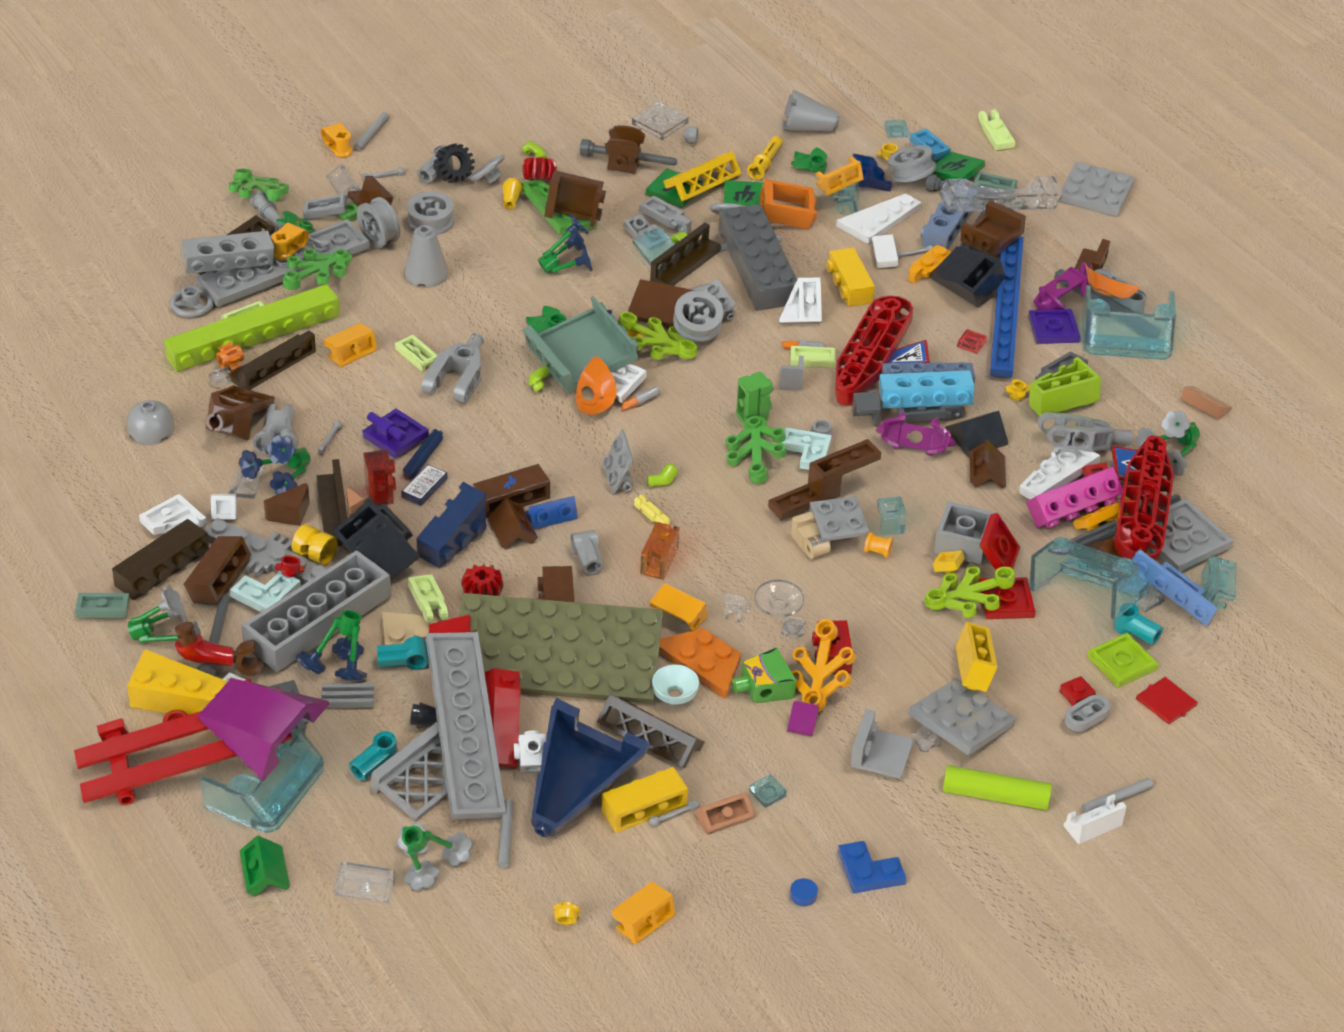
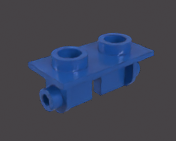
[526,496,578,529]

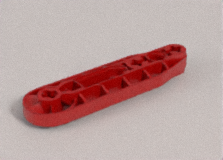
[835,295,913,406]
[1114,435,1174,561]

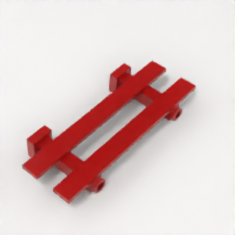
[74,679,293,805]

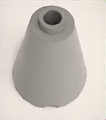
[782,90,840,131]
[404,225,448,288]

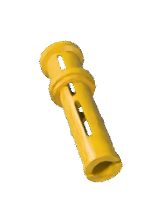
[747,136,783,180]

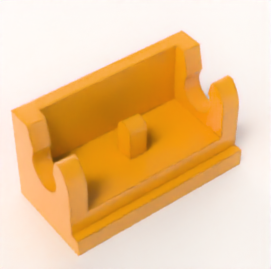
[815,157,864,196]
[323,322,377,367]
[649,583,708,631]
[611,881,676,945]

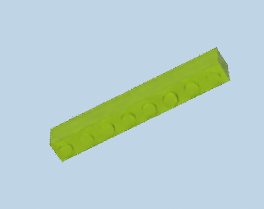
[164,284,340,372]

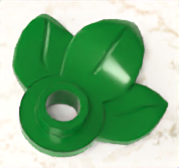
[791,147,827,173]
[276,211,315,234]
[526,306,567,333]

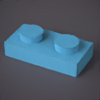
[909,128,951,161]

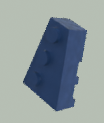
[416,482,487,569]

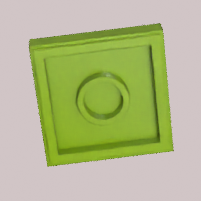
[1087,633,1159,688]

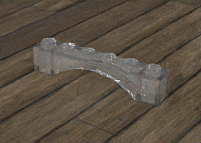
[939,176,1063,212]

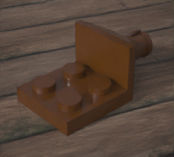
[205,385,275,440]

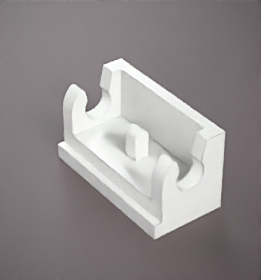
[1063,794,1127,844]

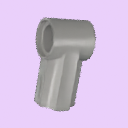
[417,145,453,184]
[570,530,604,576]

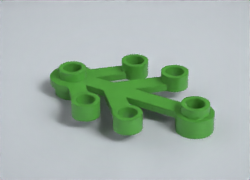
[229,168,289,202]
[283,249,352,290]
[725,416,787,484]

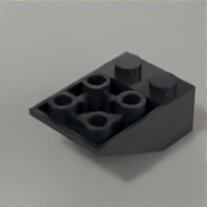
[929,246,1006,308]
[332,500,420,582]

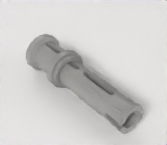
[250,191,283,231]

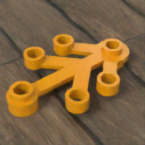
[791,619,856,712]

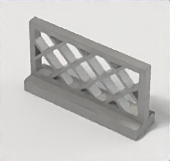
[370,722,448,822]

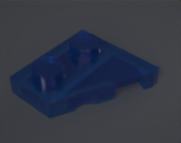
[852,153,892,192]

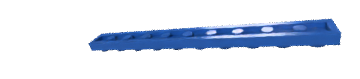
[990,237,1024,378]

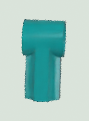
[1113,601,1164,645]
[377,636,428,670]
[349,731,398,781]

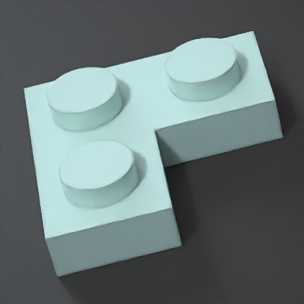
[782,427,832,470]
[230,571,301,612]

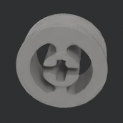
[888,145,936,183]
[407,191,454,235]
[357,197,401,248]
[673,291,724,342]

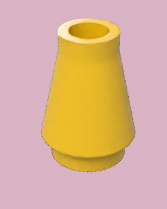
[502,178,523,209]

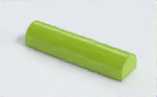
[943,765,1052,811]

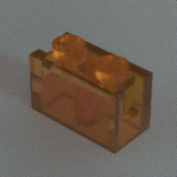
[640,522,680,580]

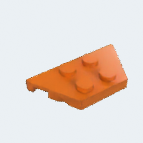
[659,628,741,699]

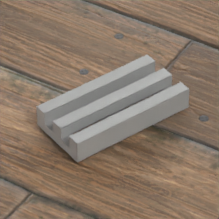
[303,194,348,220]
[322,683,374,709]

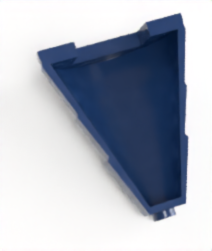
[531,698,651,837]

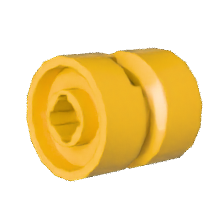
[291,524,338,566]

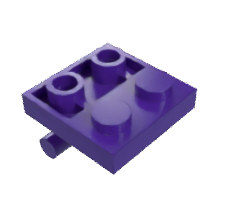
[362,408,429,459]

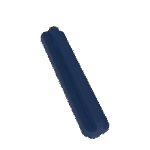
[403,429,443,479]

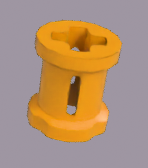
[864,532,894,558]

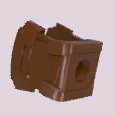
[605,125,645,174]

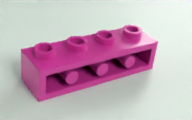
[1026,467,1122,529]

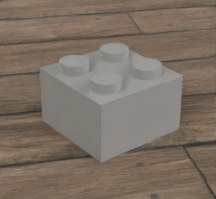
[934,501,995,565]

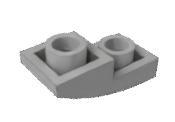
[623,214,668,249]

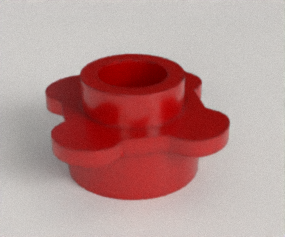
[275,555,305,577]

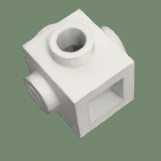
[514,730,546,772]

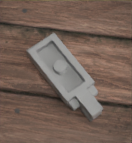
[639,196,692,234]

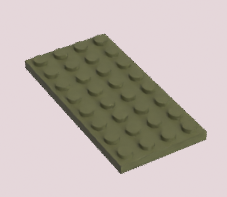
[459,593,663,704]

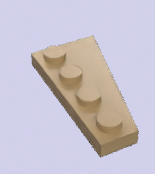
[382,611,452,645]

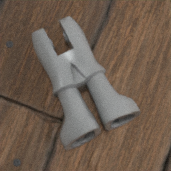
[253,404,298,457]

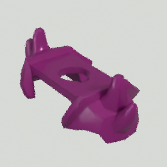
[1034,262,1092,310]
[876,411,956,456]

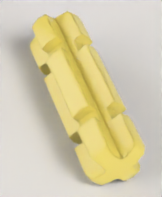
[634,495,671,530]

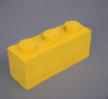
[826,247,875,307]
[955,621,997,692]
[601,767,688,833]

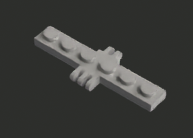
[205,518,328,585]

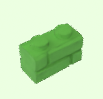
[736,372,774,425]

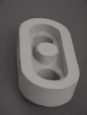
[1064,695,1110,732]

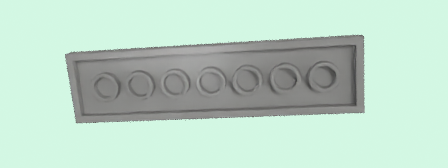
[196,219,370,307]
[426,632,506,820]

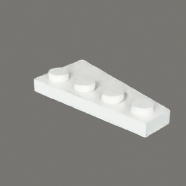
[836,194,922,245]
[1020,448,1100,499]

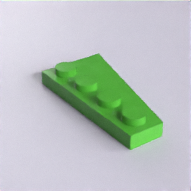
[522,179,597,235]

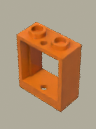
[760,179,817,230]

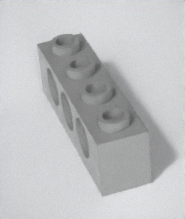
[181,231,274,274]

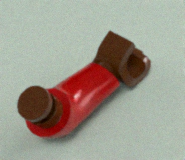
[174,622,264,676]

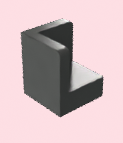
[852,392,881,426]

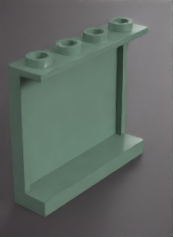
[523,296,638,393]

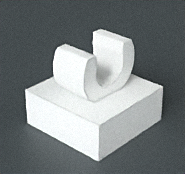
[211,494,237,519]

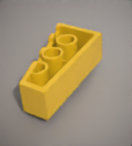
[127,649,228,715]

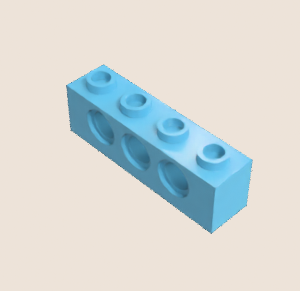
[879,370,974,409]

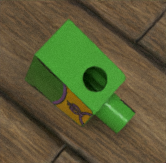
[731,647,796,703]

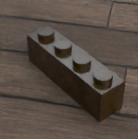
[112,519,209,600]

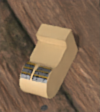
[791,511,830,559]

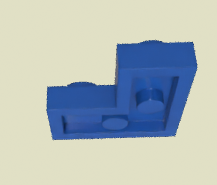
[838,841,906,894]

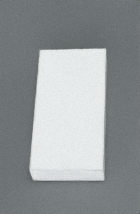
[872,234,898,268]

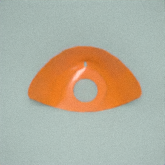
[1085,264,1140,299]
[576,356,617,415]

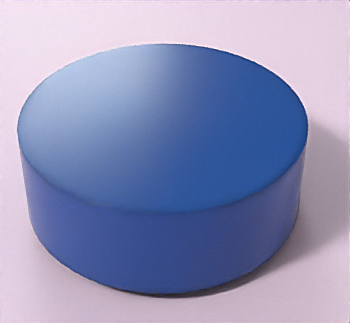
[790,878,818,906]

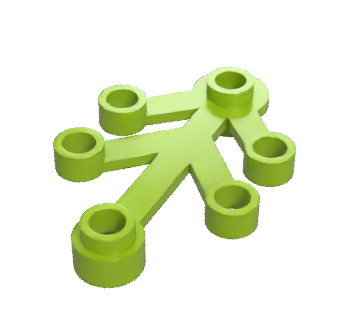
[618,311,698,360]
[924,566,1015,618]

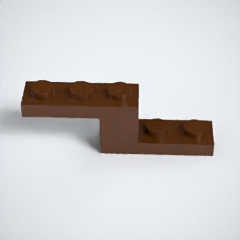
[768,439,882,521]

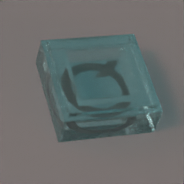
[885,120,909,138]
[749,774,787,808]

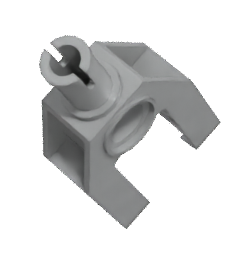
[422,333,484,403]
[1038,412,1133,451]

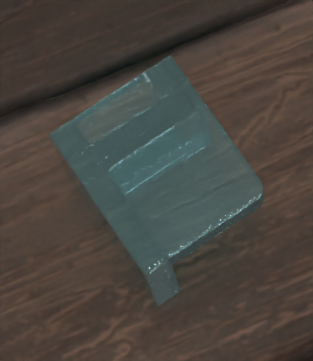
[877,496,907,536]

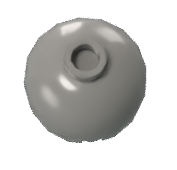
[127,400,174,445]

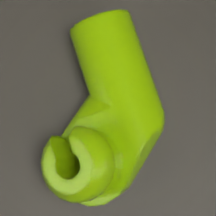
[522,141,548,158]
[528,365,550,392]
[647,463,678,487]

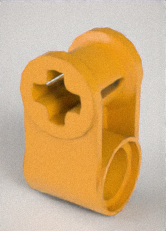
[321,122,353,157]
[271,223,309,260]

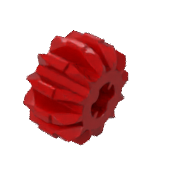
[522,157,557,181]
[461,563,504,596]

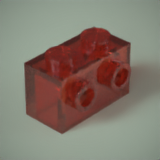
[363,450,396,506]

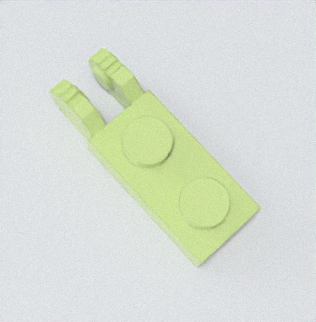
[978,110,1016,151]
[408,574,448,622]

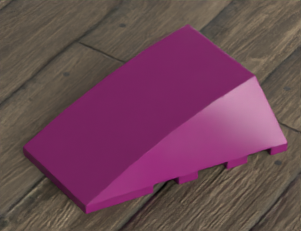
[198,678,329,782]

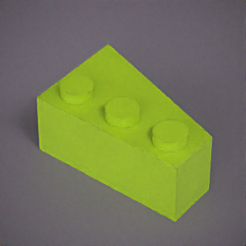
[1029,357,1101,416]

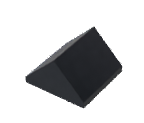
[945,410,1008,458]

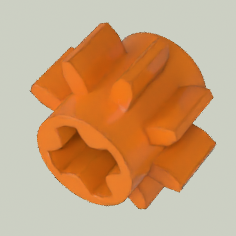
[216,342,244,372]

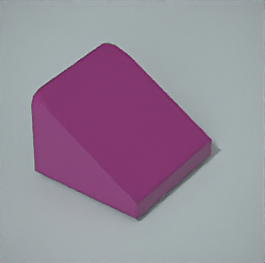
[787,701,819,736]

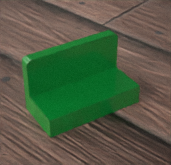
[239,835,290,896]

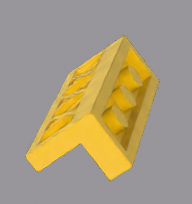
[663,151,742,201]

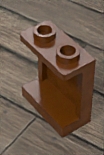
[544,170,606,227]
[960,200,1026,257]

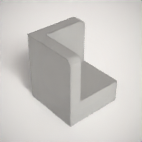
[779,356,804,390]

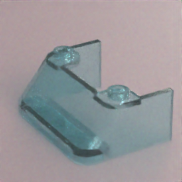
[1081,285,1176,360]
[1030,537,1149,620]
[200,725,324,833]

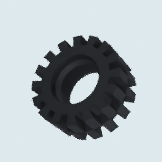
[434,143,475,183]

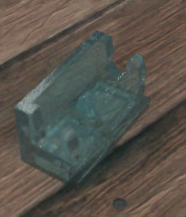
[834,182,860,214]
[1201,555,1236,609]

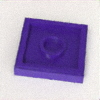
[1028,309,1081,344]

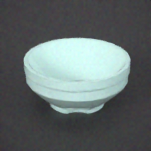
[652,664,699,705]

